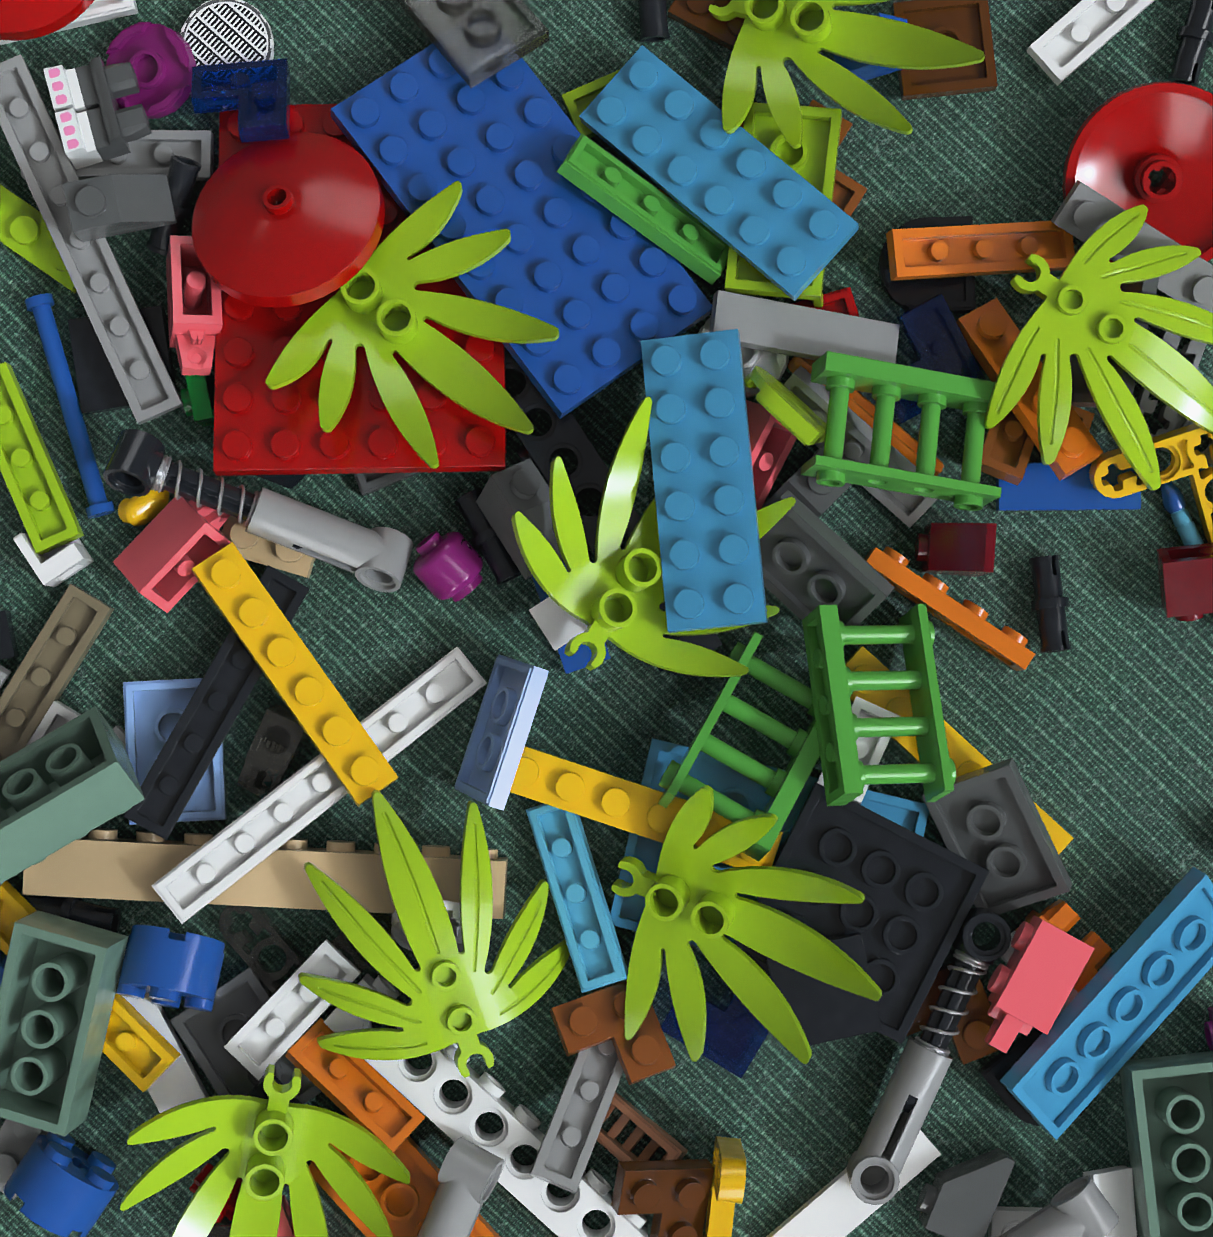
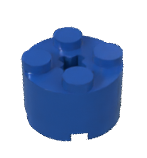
[116,925,225,1012]
[3,1132,119,1237]

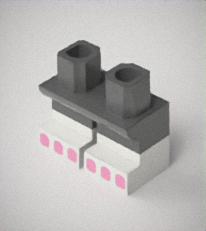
[43,56,152,170]

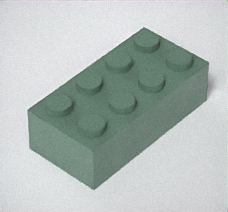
[0,706,145,886]
[0,910,128,1137]
[1120,1051,1213,1237]

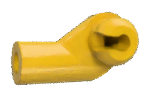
[118,489,170,526]

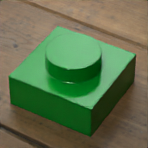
[181,375,215,426]

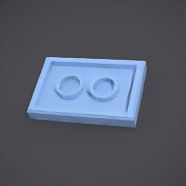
[454,654,549,811]
[123,678,227,825]

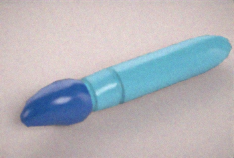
[1161,482,1204,546]

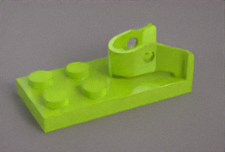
[724,102,842,308]

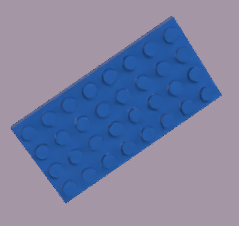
[330,10,712,419]

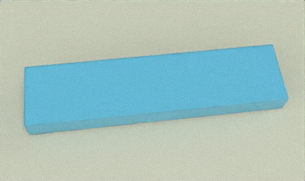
[526,804,628,993]

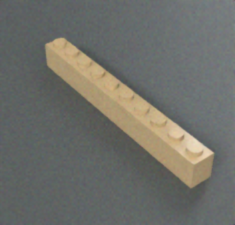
[22,828,508,919]

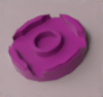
[106,22,196,119]

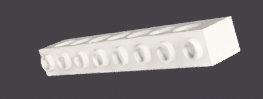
[324,973,648,1237]

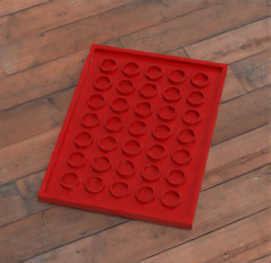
[213,104,506,476]

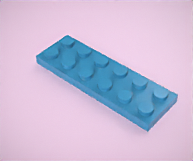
[579,45,859,301]
[641,329,768,633]
[1000,867,1213,1140]

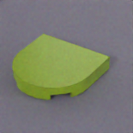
[744,366,826,446]

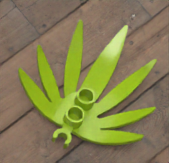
[708,0,985,149]
[265,181,560,469]
[984,205,1213,491]
[511,397,796,677]
[611,785,882,1064]
[298,790,570,1078]
[120,1064,410,1237]

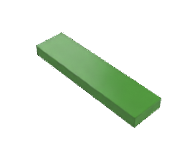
[556,133,729,285]

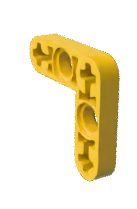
[1089,424,1213,543]
[704,1136,746,1237]

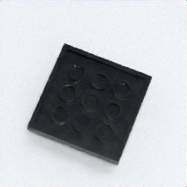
[734,782,989,1044]

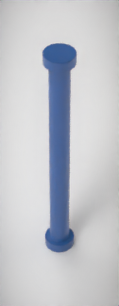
[25,293,116,519]

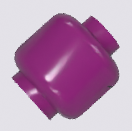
[413,530,483,602]

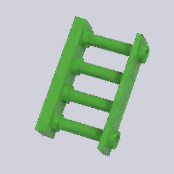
[801,351,1002,511]
[802,604,956,806]
[658,632,854,861]

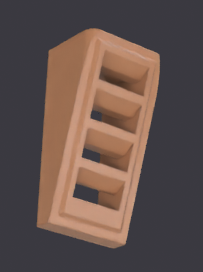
[597,1091,688,1161]

